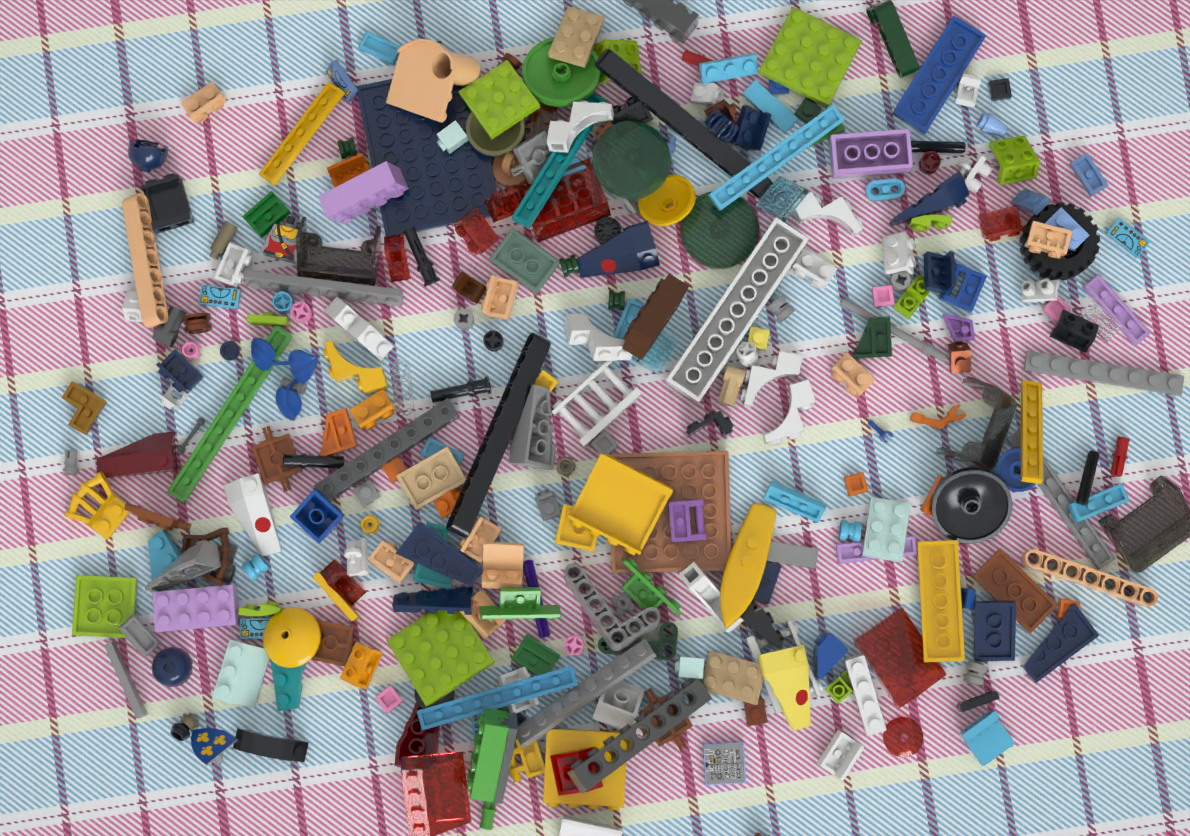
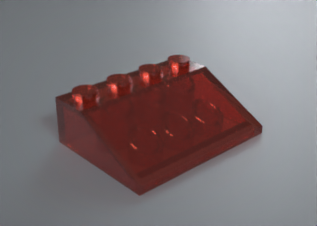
[516,158,611,242]
[852,607,947,708]
[401,751,471,836]

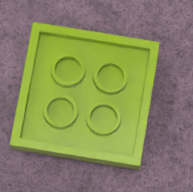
[458,60,541,140]
[72,575,138,638]

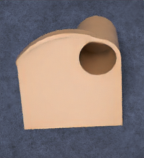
[386,39,480,123]

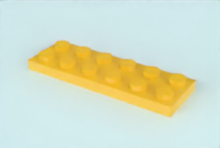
[917,540,965,663]

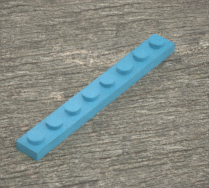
[708,104,845,211]

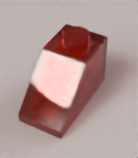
[384,234,411,282]
[320,559,366,606]

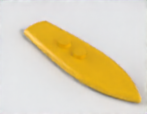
[720,503,776,628]

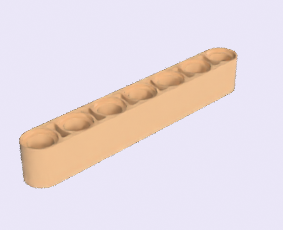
[122,193,168,328]
[1021,549,1158,607]

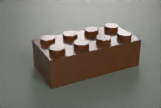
[622,273,689,360]

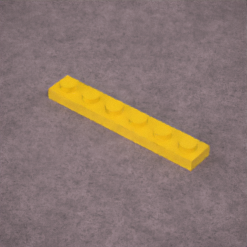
[258,82,345,186]
[1021,380,1043,484]

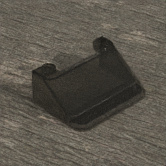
[1098,475,1190,573]

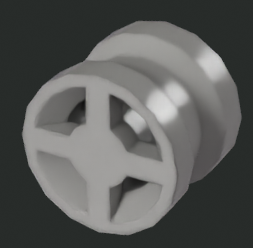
[889,271,911,292]
[454,309,474,330]

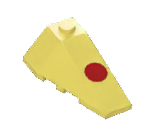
[758,645,811,731]

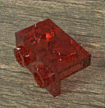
[485,185,524,223]
[978,205,1025,241]

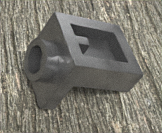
[535,489,561,521]

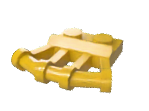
[64,471,131,540]

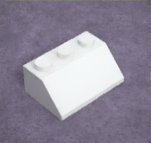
[559,815,623,836]

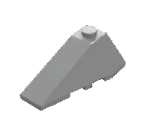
[509,385,556,470]
[145,540,221,592]

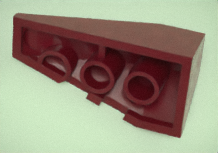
[97,432,178,478]
[394,702,440,774]

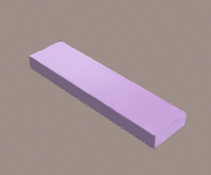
[1082,274,1151,346]
[835,535,918,564]

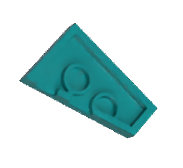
[413,522,452,589]
[271,660,306,711]

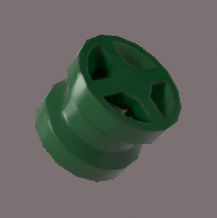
[338,137,357,159]
[559,254,580,277]
[608,290,625,311]

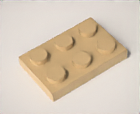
[548,6,605,68]
[396,446,467,510]
[702,651,764,705]

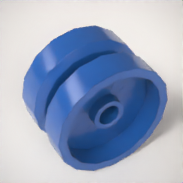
[997,447,1036,492]

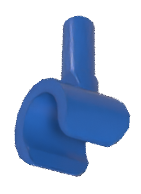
[868,420,893,443]

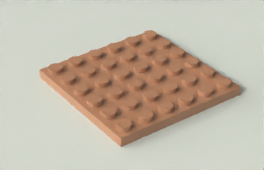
[609,451,731,573]

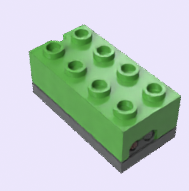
[467,708,518,804]

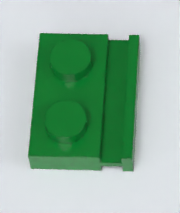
[242,191,291,238]
[511,634,561,676]

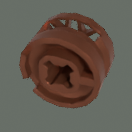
[183,313,212,334]

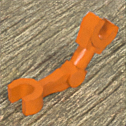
[910,404,966,430]

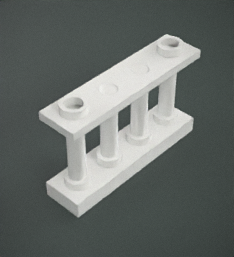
[552,361,642,448]
[745,620,823,714]

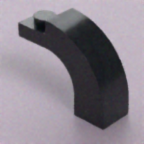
[233,728,309,762]

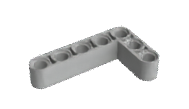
[564,563,661,651]

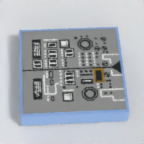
[703,742,746,785]

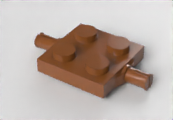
[251,426,303,492]
[124,502,191,532]
[311,619,355,667]
[638,688,693,751]

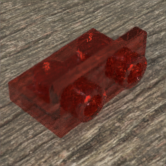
[453,207,499,255]

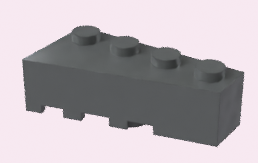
[623,0,699,44]

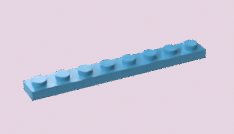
[417,665,578,730]

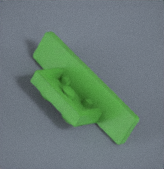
[621,556,682,616]
[479,587,561,621]

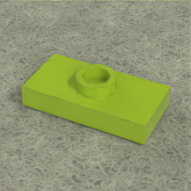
[247,312,290,327]

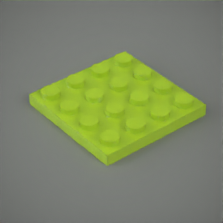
[758,7,862,108]
[386,610,495,707]

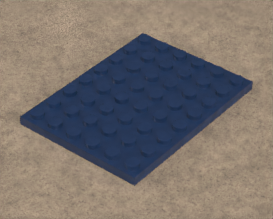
[356,79,502,238]

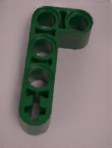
[866,0,919,78]
[598,622,678,660]

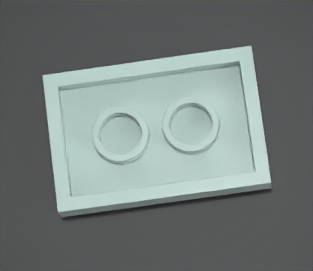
[862,497,911,563]

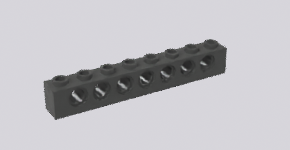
[314,398,460,502]
[567,678,712,793]

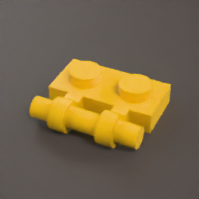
[509,739,545,783]

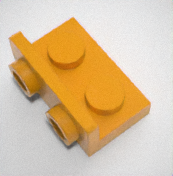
[349,389,396,431]
[340,642,383,690]

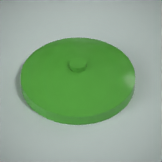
[522,37,601,107]

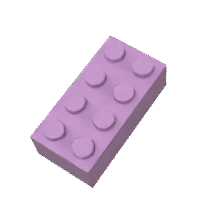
[828,129,913,179]
[318,161,409,224]
[152,585,240,632]

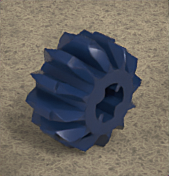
[705,109,739,142]

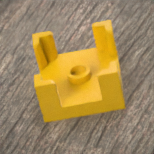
[555,504,597,552]

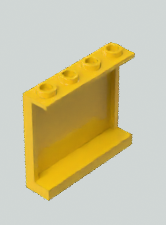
[568,452,674,555]
[543,728,627,810]

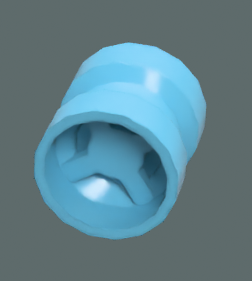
[272,292,295,314]
[839,520,862,542]
[242,553,270,581]

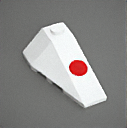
[223,473,282,557]

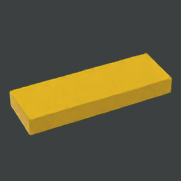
[313,572,360,621]

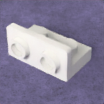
[791,248,837,290]

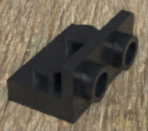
[610,97,653,138]
[1049,310,1099,353]

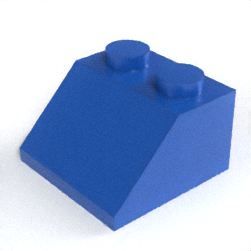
[290,488,345,544]
[813,633,849,679]

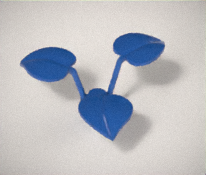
[251,338,318,421]

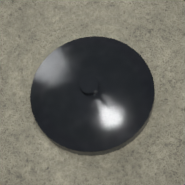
[931,467,1013,544]

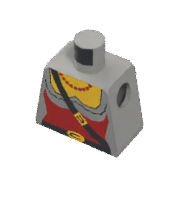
[261,216,303,265]

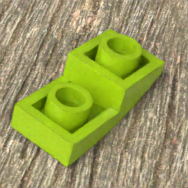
[908,215,953,232]
[893,274,930,319]
[238,601,284,617]
[825,669,853,704]

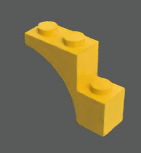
[323,341,389,395]

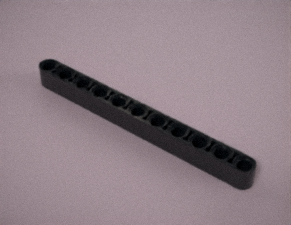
[594,48,773,199]
[446,332,551,538]

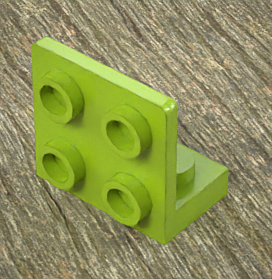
[593,39,642,84]
[988,136,1040,185]

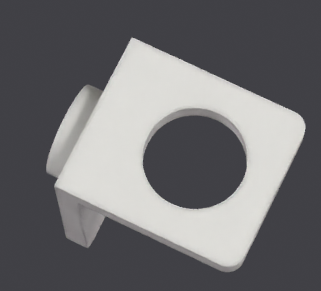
[157,385,191,410]

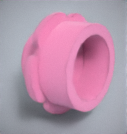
[181,341,201,360]

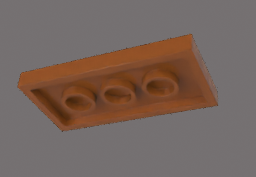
[972,548,1058,634]

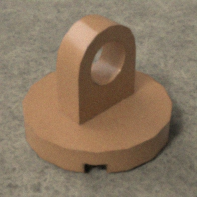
[492,151,527,188]

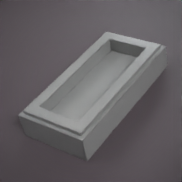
[118,614,161,657]

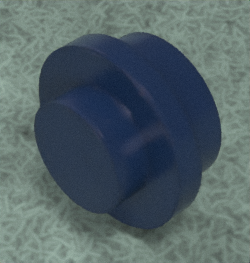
[220,341,240,361]

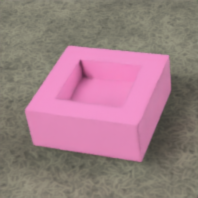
[872,285,895,308]
[1042,295,1071,323]
[375,685,403,714]

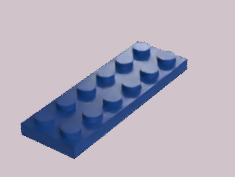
[892,15,987,134]

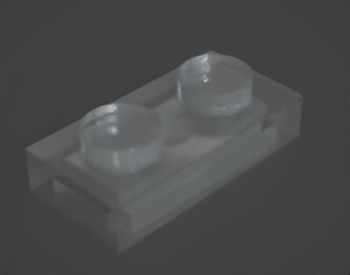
[1078,300,1122,342]

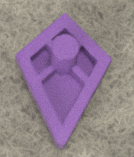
[942,314,975,342]

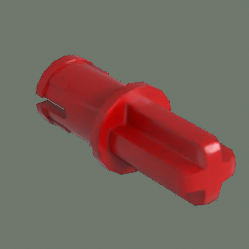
[682,50,714,69]
[1110,436,1130,477]

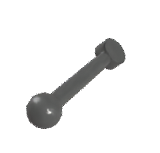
[177,418,205,453]

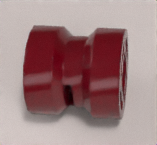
[918,151,941,175]

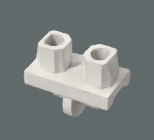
[957,156,993,193]
[1021,279,1060,304]
[344,538,369,577]

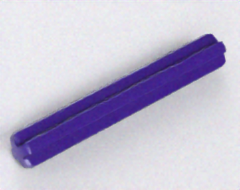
[523,560,550,638]

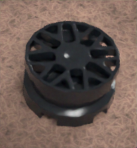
[594,217,621,245]

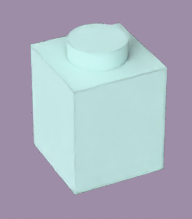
[436,120,468,154]
[675,657,704,679]

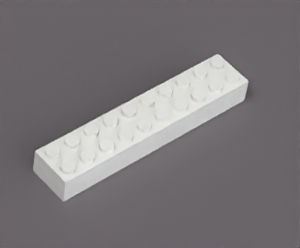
[665,217,809,405]

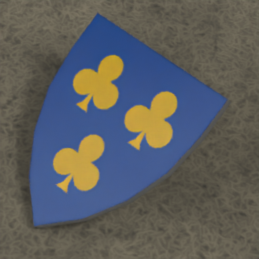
[191,728,238,766]

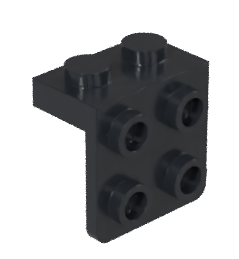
[685,410,734,438]

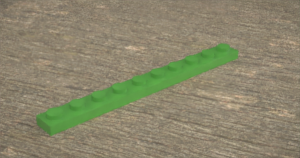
[167,325,293,503]

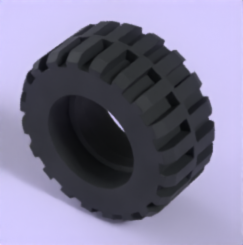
[1020,202,1100,281]

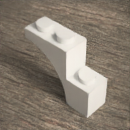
[547,101,614,153]
[790,191,863,237]
[324,297,394,361]
[563,314,632,361]
[741,351,803,408]
[763,379,816,446]
[679,562,744,633]

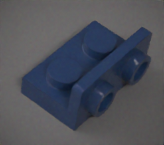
[732,105,771,151]

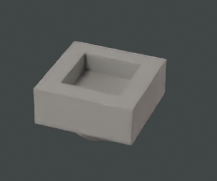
[591,431,619,455]
[353,480,381,507]

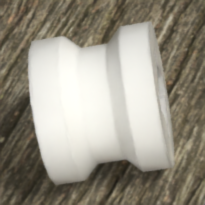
[736,342,759,367]

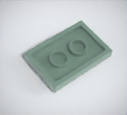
[489,228,560,294]

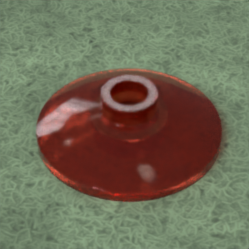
[883,717,923,757]

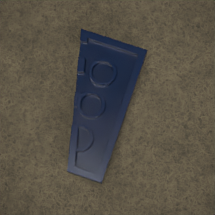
[395,522,483,586]
[392,586,474,615]
[1022,603,1099,683]

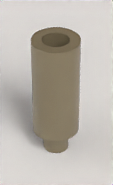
[209,221,238,260]

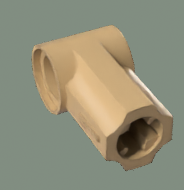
[718,365,746,407]

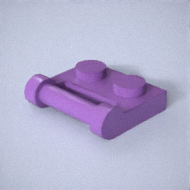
[668,500,707,543]

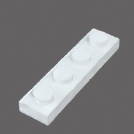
[844,653,887,737]

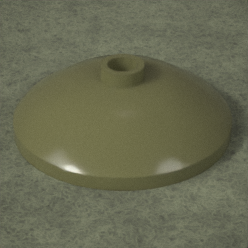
[466,112,525,156]

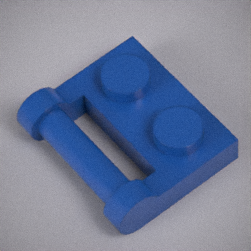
[938,263,987,313]

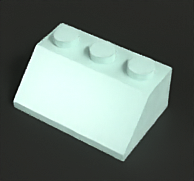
[212,639,270,708]

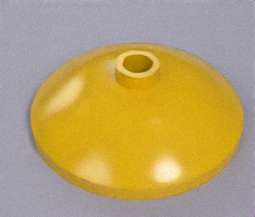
[638,175,696,226]
[263,607,321,668]

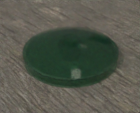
[592,121,671,200]
[680,191,759,269]

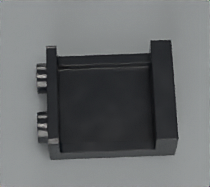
[141,173,195,234]

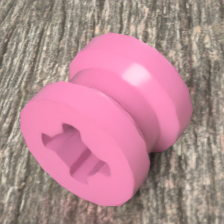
[290,301,312,323]
[564,636,584,655]

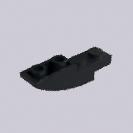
[741,600,784,649]

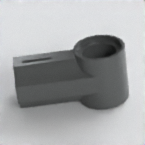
[152,306,187,348]

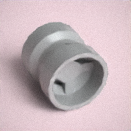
[768,295,795,323]
[963,661,988,686]

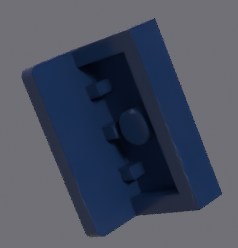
[923,251,956,294]
[156,349,204,394]

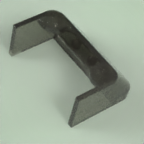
[296,217,381,286]
[935,376,1017,470]

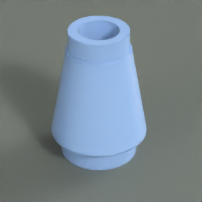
[977,113,1008,136]

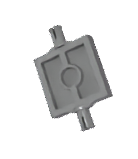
[511,130,552,184]

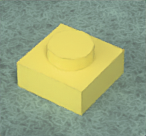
[747,327,770,351]

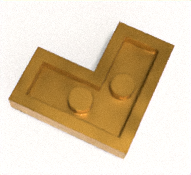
[62,381,107,435]

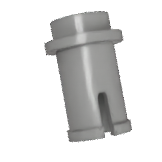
[280,377,307,396]
[63,450,79,475]

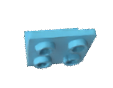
[959,710,1015,766]

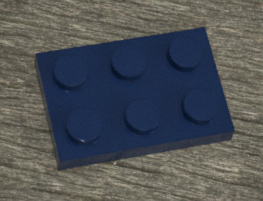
[973,600,1016,661]

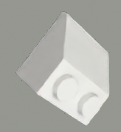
[592,681,645,729]

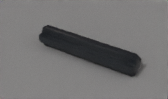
[911,141,966,153]
[1076,450,1099,506]

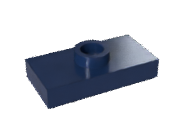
[753,562,781,604]

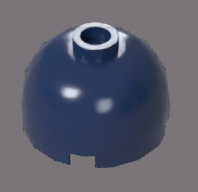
[128,139,169,172]
[151,647,193,687]

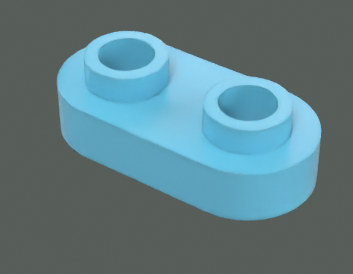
[865,179,905,201]

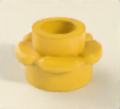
[360,515,380,534]

